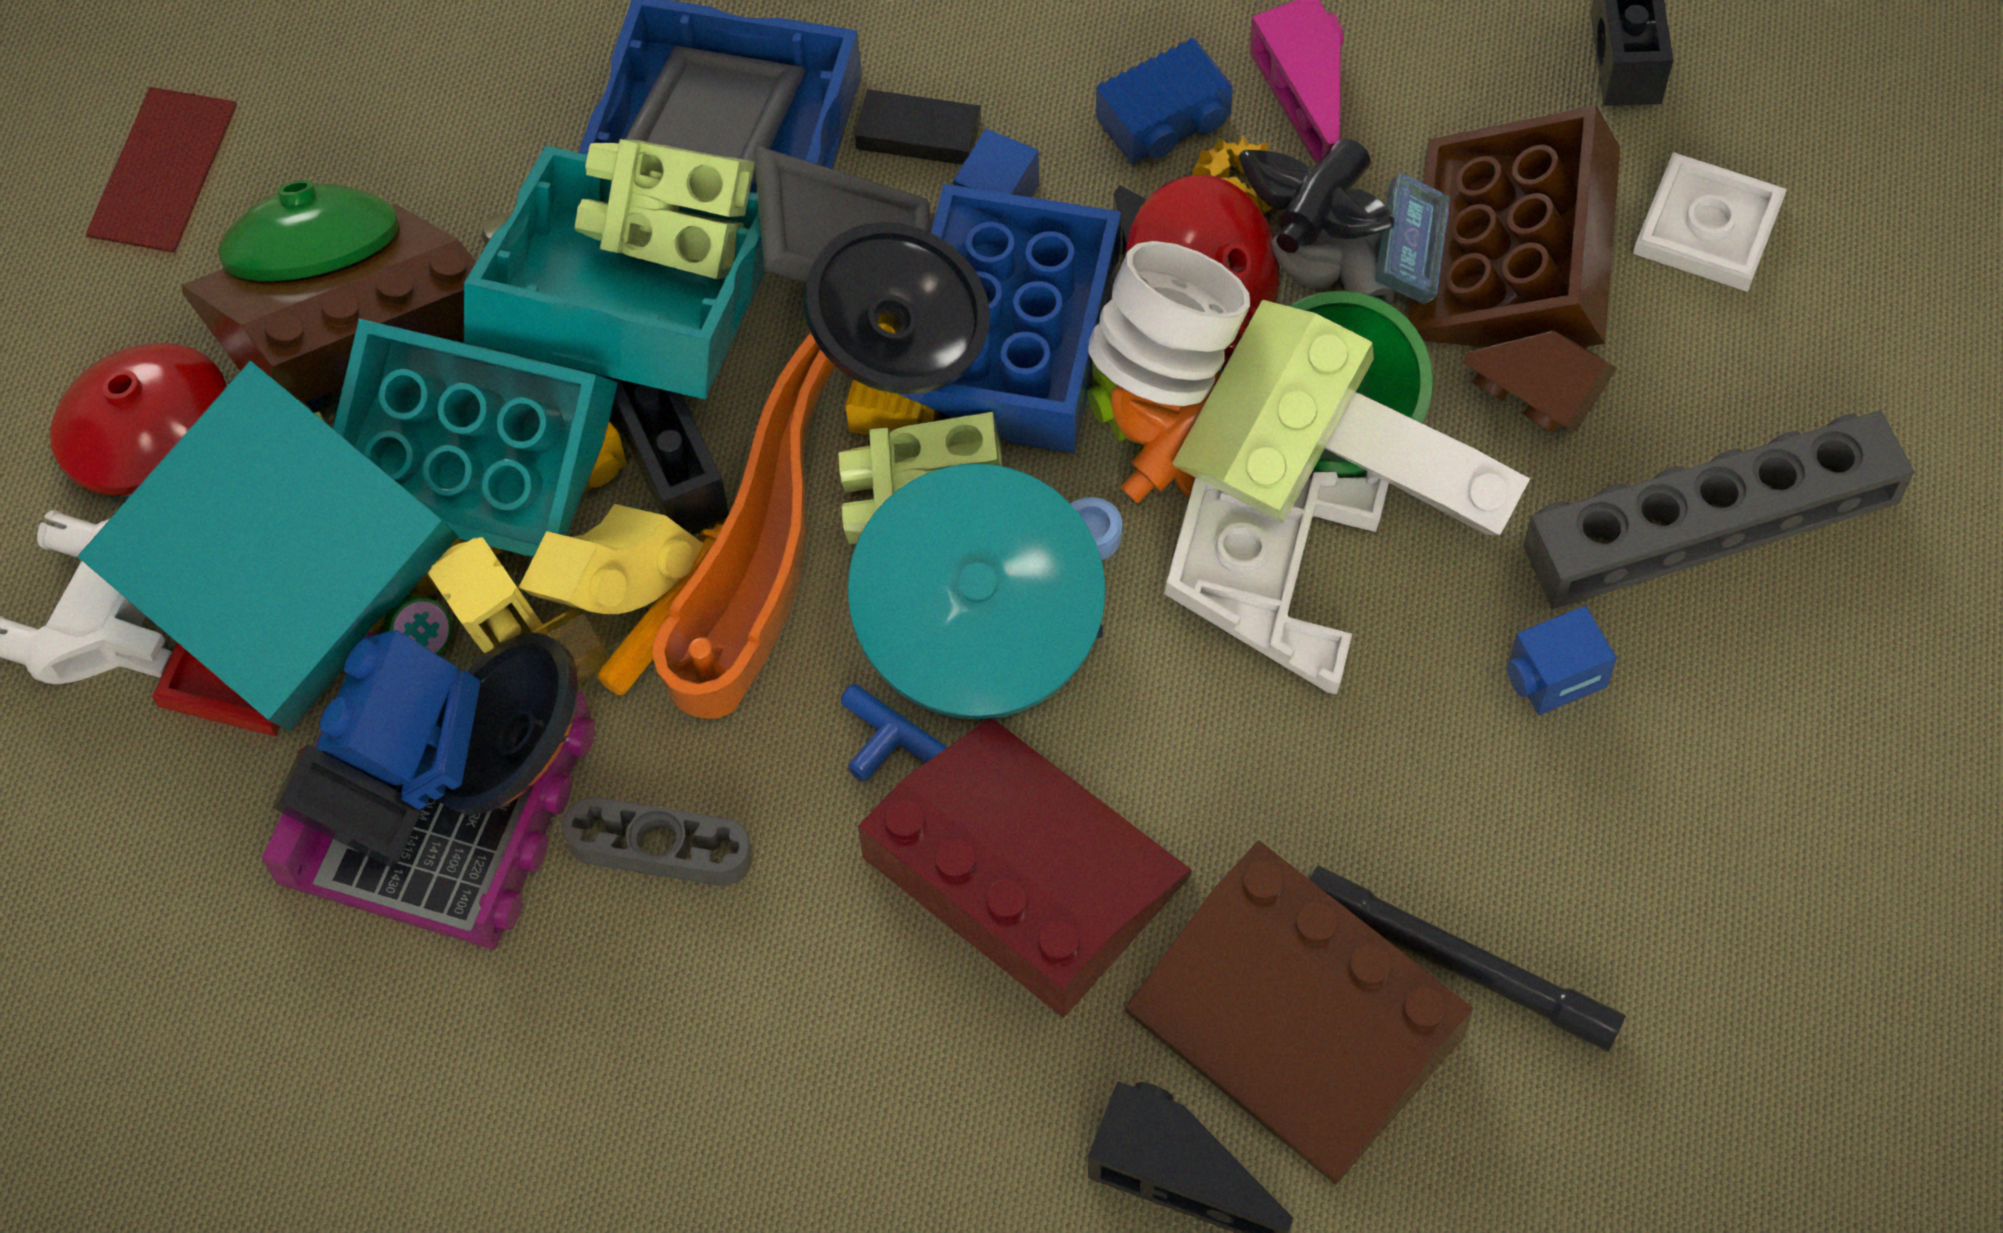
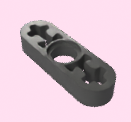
[562,797,753,886]

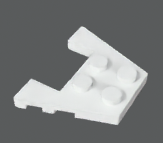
[1164,471,1389,695]

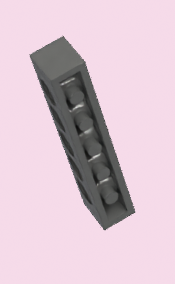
[1523,410,1915,609]

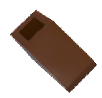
[1462,331,1617,433]

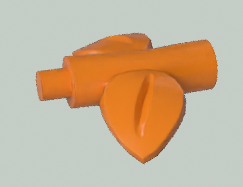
[1111,373,1220,504]

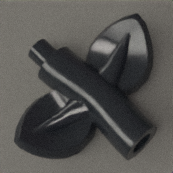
[1239,139,1395,253]

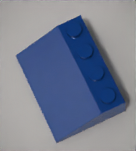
[899,184,1121,454]

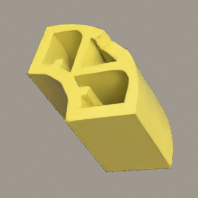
[518,504,704,614]

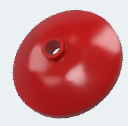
[1126,175,1280,315]
[50,343,228,495]

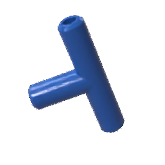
[841,684,948,781]

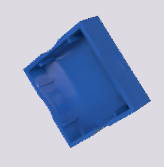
[578,0,862,194]

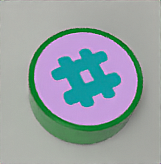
[383,595,452,655]

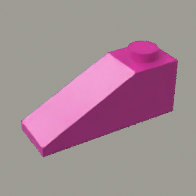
[1250,0,1344,164]

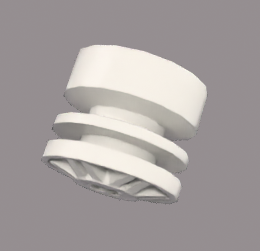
[1088,241,1250,406]

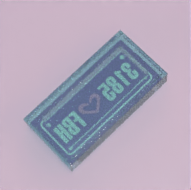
[1375,173,1450,304]

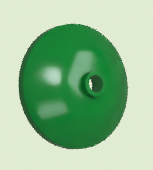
[218,180,399,281]
[1289,291,1433,476]

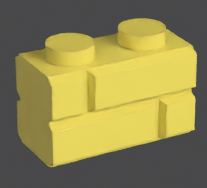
[428,537,552,654]

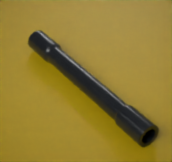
[1309,865,1627,1052]

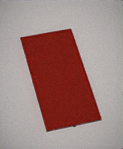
[86,87,237,253]

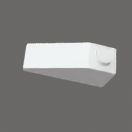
[1325,392,1530,535]

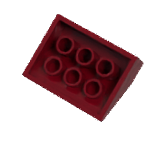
[858,718,1192,1018]

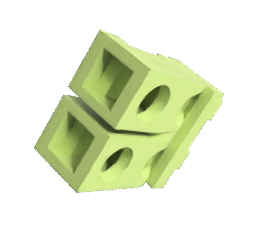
[574,139,755,279]
[838,412,1003,544]

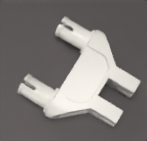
[0,510,172,684]

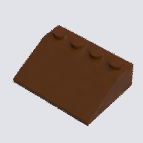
[1408,105,1621,347]
[182,204,476,403]
[1125,840,1473,1185]

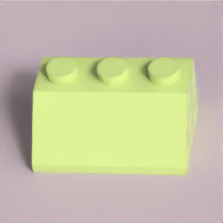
[1172,300,1374,523]

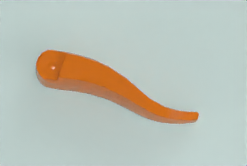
[652,332,835,719]

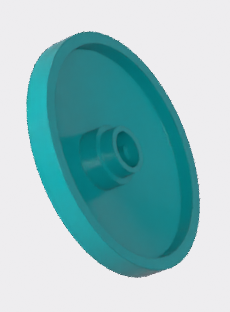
[848,464,1105,720]

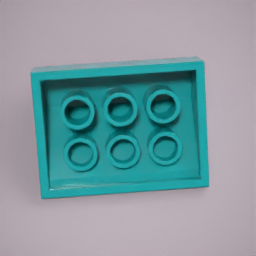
[333,319,618,557]

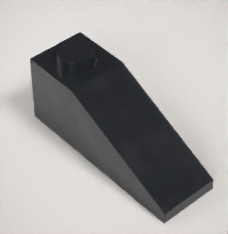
[1088,1081,1293,1233]

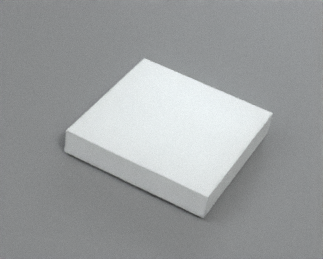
[1633,152,1787,292]

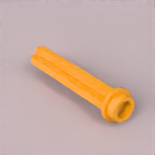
[597,524,723,696]

